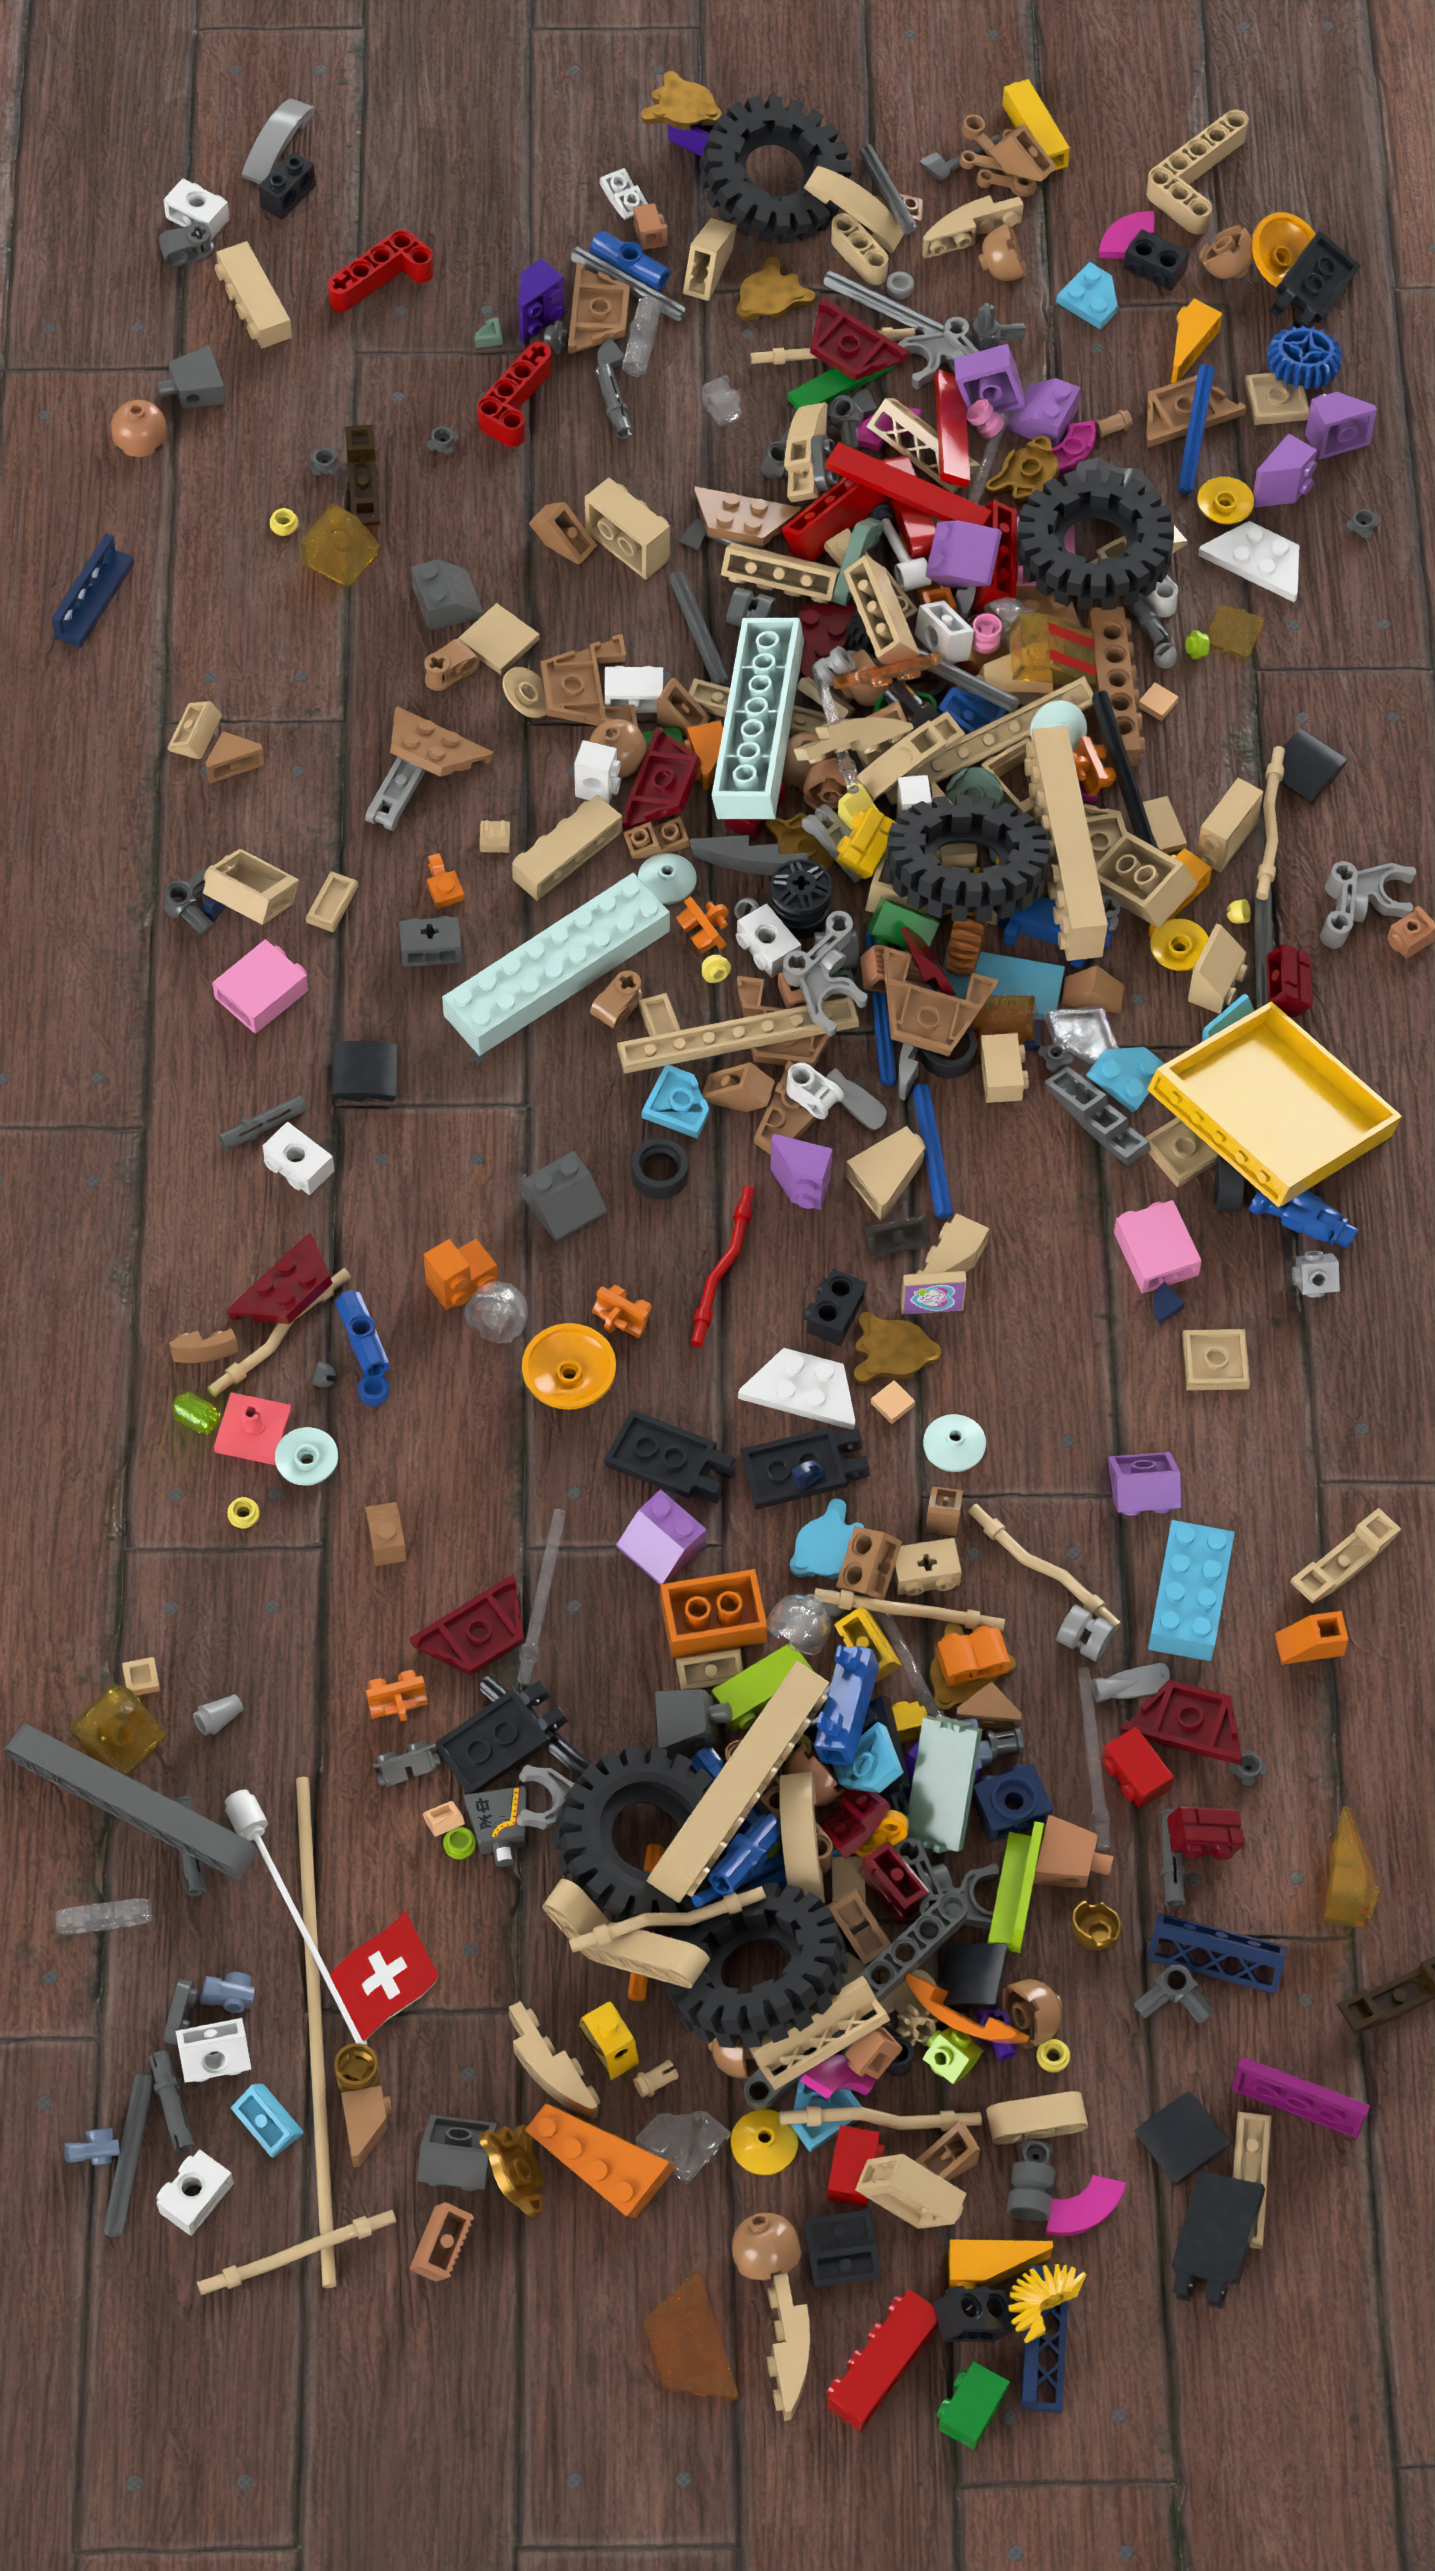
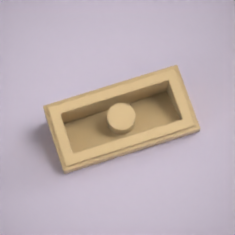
[167,701,222,759]
[675,1647,743,1690]

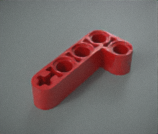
[328,230,434,311]
[477,342,552,447]

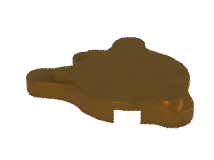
[641,71,722,130]
[736,257,815,321]
[985,435,1059,503]
[765,812,838,871]
[854,1312,941,1384]
[929,1623,1016,1713]
[479,2124,544,2217]

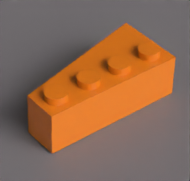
[525,2104,677,2219]

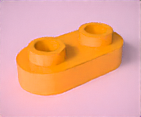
[854,1810,909,1858]

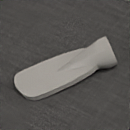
[825,1068,887,1132]
[1092,1663,1170,1703]

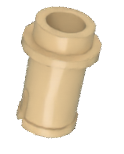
[633,2060,679,2097]

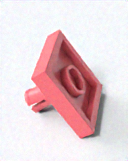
[214,1392,292,1465]

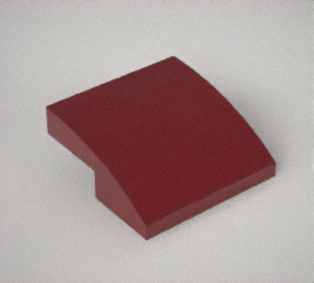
[900,926,956,996]
[818,1789,890,1859]

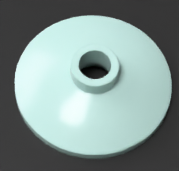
[1030,700,1087,751]
[638,853,697,905]
[923,1414,986,1472]
[275,1427,338,1486]

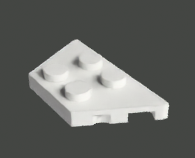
[1198,521,1299,602]
[738,1348,855,1430]

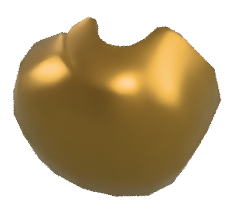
[1071,1901,1122,1951]

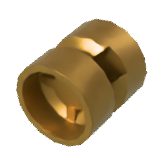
[334,2043,380,2093]

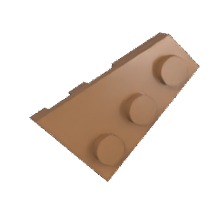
[754,1060,817,1155]

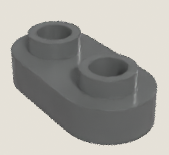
[811,434,838,492]
[164,1979,199,2045]

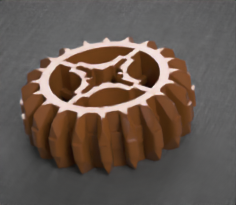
[945,912,987,977]

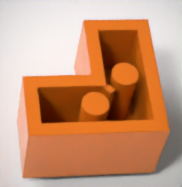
[423,1238,498,1311]

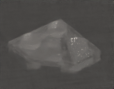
[1044,1006,1119,1064]
[635,2111,731,2186]

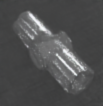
[622,296,662,377]

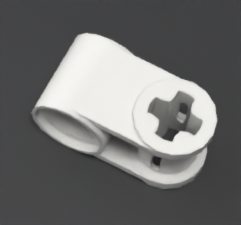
[1139,575,1178,617]
[786,1063,844,1120]

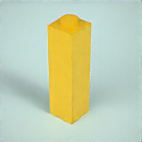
[1003,79,1070,171]

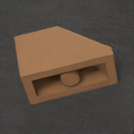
[990,124,1057,182]
[529,502,597,564]
[702,1062,775,1112]
[365,1502,407,1566]
[341,2086,393,2168]

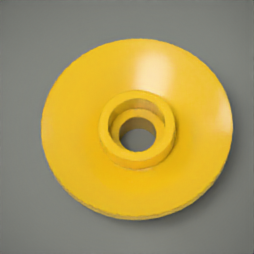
[1197,477,1254,524]
[1150,919,1209,971]
[731,2109,798,2175]

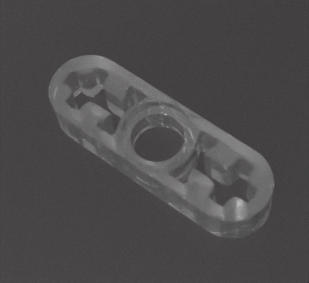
[55,1898,153,1935]

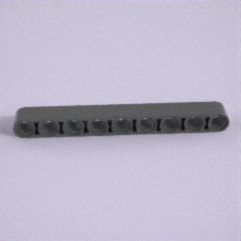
[3,1723,259,1880]
[744,1891,968,2111]

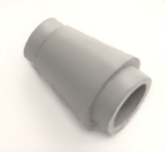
[193,1694,244,1736]

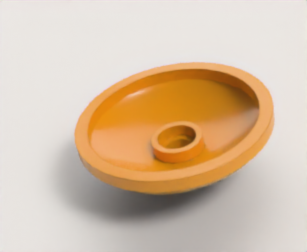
[1252,212,1316,287]
[522,1323,616,1410]

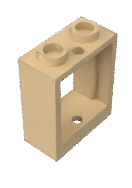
[981,737,1036,818]
[1196,777,1264,873]
[203,849,299,925]
[855,2154,967,2229]

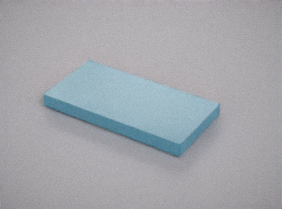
[938,946,1065,1022]

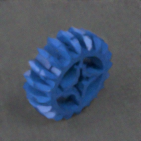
[1266,324,1342,391]

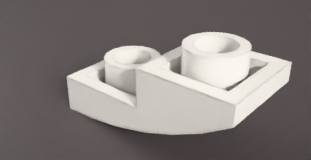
[599,168,647,220]

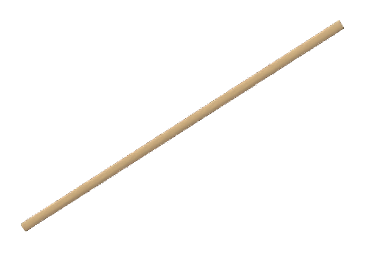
[296,1777,336,2288]

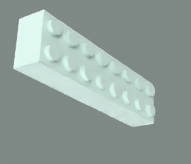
[712,618,804,819]
[442,873,670,1056]

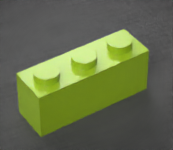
[711,1642,813,1733]

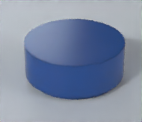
[358,1376,390,1407]

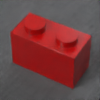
[1101,1727,1174,1809]
[827,2125,885,2207]

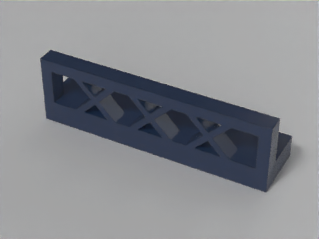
[52,533,134,648]
[1147,1913,1288,1994]
[1020,2265,1068,2414]

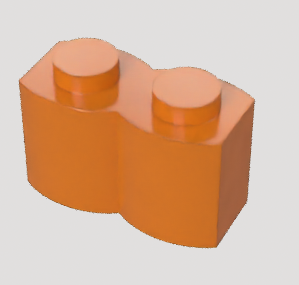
[936,1626,1010,1686]

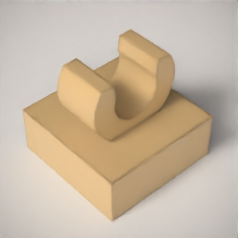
[480,820,510,853]

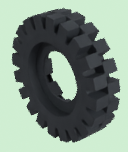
[699,95,852,244]
[1017,470,1174,610]
[885,795,1050,922]
[554,1746,733,1930]
[664,1883,849,2049]

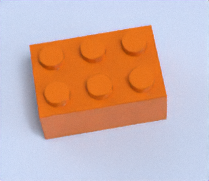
[660,1569,767,1658]

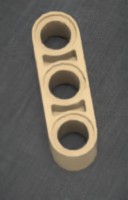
[831,213,888,286]
[986,2091,1088,2145]

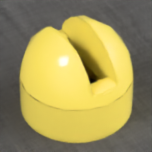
[1227,899,1251,924]

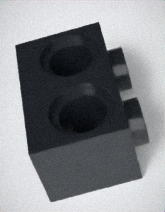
[258,151,316,220]
[1123,229,1190,291]
[804,1269,867,1347]
[933,2286,1015,2342]

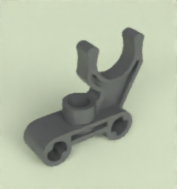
[895,1838,999,1936]

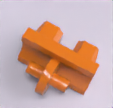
[1073,736,1116,796]
[676,896,729,953]
[592,1285,652,1339]
[366,1670,428,1722]

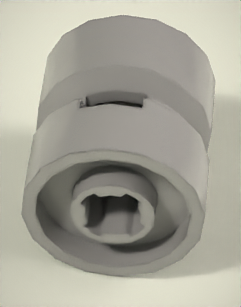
[1056,1604,1116,1662]

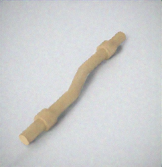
[750,327,915,365]
[1256,746,1285,900]
[207,1268,351,1397]
[968,1504,1121,1630]
[813,1588,1005,1632]
[568,1886,766,1953]
[779,2105,982,2131]
[197,2210,396,2295]

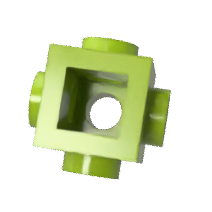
[922,2027,983,2084]

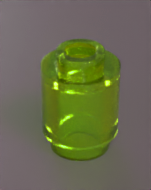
[172,1391,220,1435]

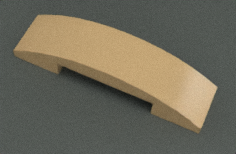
[804,166,904,253]
[1290,1508,1401,1604]
[780,1771,825,1903]

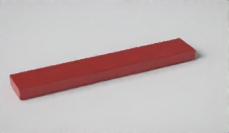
[934,369,970,488]
[825,442,992,526]

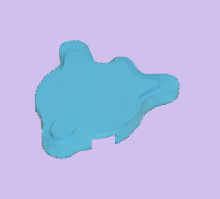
[790,1498,864,1579]

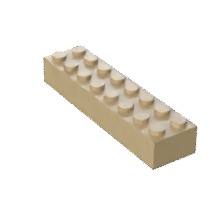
[1024,726,1108,961]
[646,1660,830,1903]

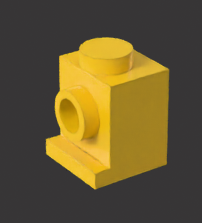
[892,1701,928,1743]

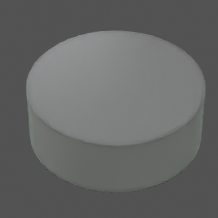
[886,272,914,300]

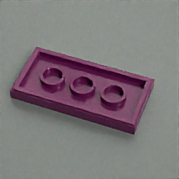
[1231,2056,1370,2138]

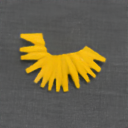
[1008,2264,1087,2343]

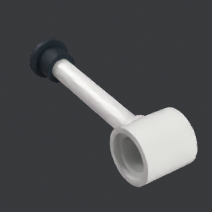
[870,505,931,592]

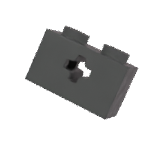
[399,916,462,967]

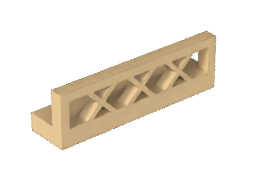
[867,398,980,493]
[749,1976,890,2090]

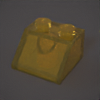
[300,503,381,588]
[68,1684,167,1776]

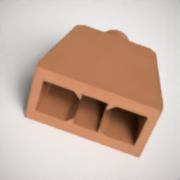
[1033,1815,1114,1888]

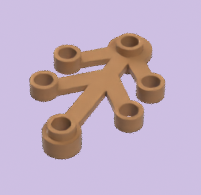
[959,115,1037,197]

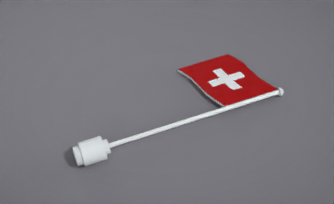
[225,1790,439,2045]

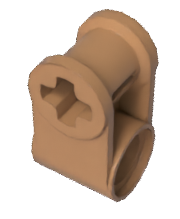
[424,639,480,691]
[590,970,642,1030]

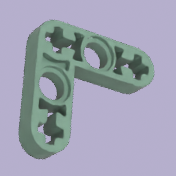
[832,517,884,606]

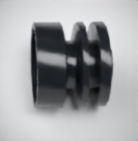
[769,859,832,939]

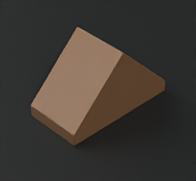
[657,678,710,736]
[206,731,265,784]
[1061,965,1124,1013]
[925,1486,963,1536]
[955,1681,1022,1731]
[916,2121,980,2181]

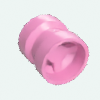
[966,399,1004,439]
[972,613,1002,654]

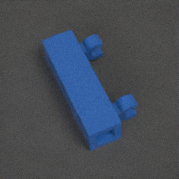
[998,897,1113,969]
[814,1645,879,1766]

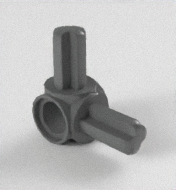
[970,303,1026,351]
[826,395,864,450]
[760,429,790,479]
[164,869,213,934]
[1134,1965,1214,2024]

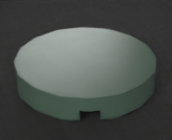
[946,767,1004,810]

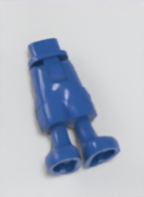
[1249,1190,1359,1249]

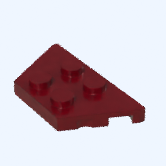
[810,297,909,381]
[796,605,857,686]
[622,727,702,829]
[226,1233,333,1324]
[410,1574,524,1676]
[1121,1680,1242,1765]

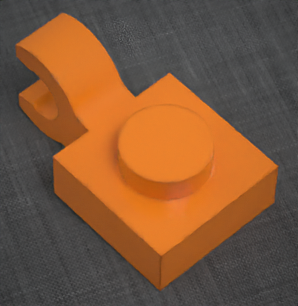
[427,853,465,909]

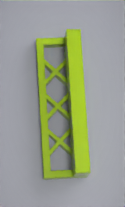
[988,1821,1044,1953]

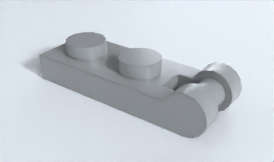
[365,757,426,831]
[802,804,862,883]

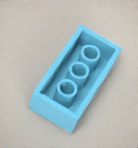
[1148,1520,1235,1662]

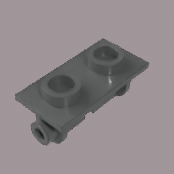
[371,1740,441,1788]

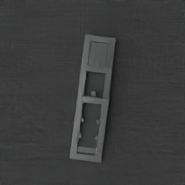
[690,835,810,876]
[1044,1066,1151,1166]

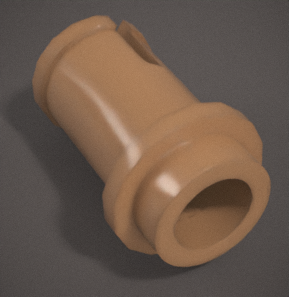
[1095,409,1133,438]

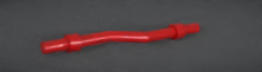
[691,1185,755,1347]

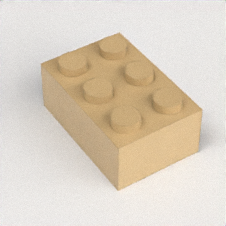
[585,478,670,580]
[1096,832,1198,928]

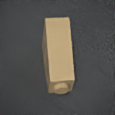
[683,218,737,301]
[975,640,1053,705]
[846,1126,925,1221]

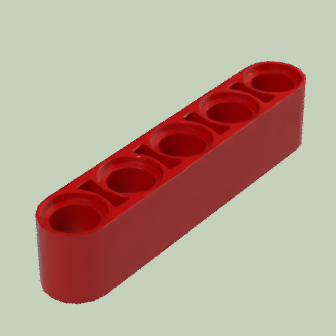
[880,455,936,559]

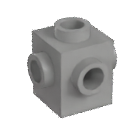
[1292,1251,1340,1297]

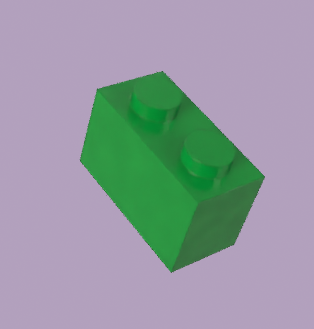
[867,896,939,951]
[936,2361,1010,2450]

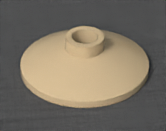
[503,667,547,718]

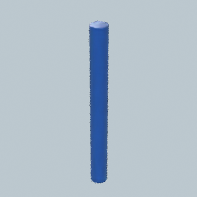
[692,1851,785,1907]

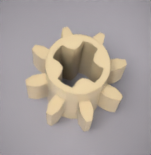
[895,2004,939,2046]

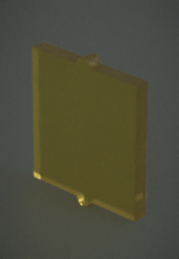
[1207,604,1265,660]

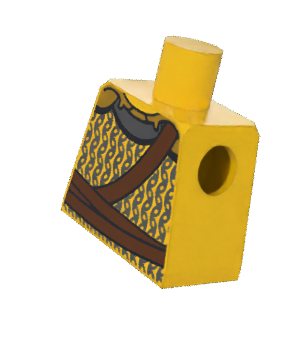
[578,2002,639,2081]

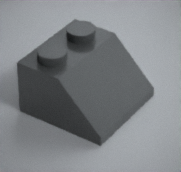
[411,559,484,631]
[522,1151,607,1242]
[417,2114,497,2191]

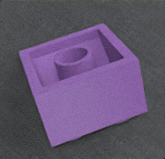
[954,344,1026,414]
[1005,378,1081,448]
[1305,392,1377,460]
[1253,433,1317,507]
[926,520,1002,588]
[770,1134,832,1210]
[1108,1452,1181,1516]
[616,1489,707,1585]

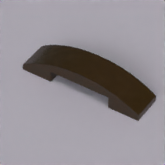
[345,425,381,526]
[1337,1956,1435,2033]

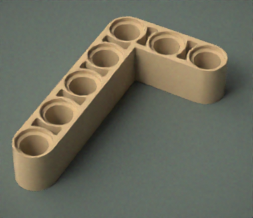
[1146,110,1249,235]
[542,1879,710,1988]

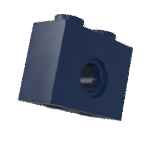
[971,1764,1053,1842]

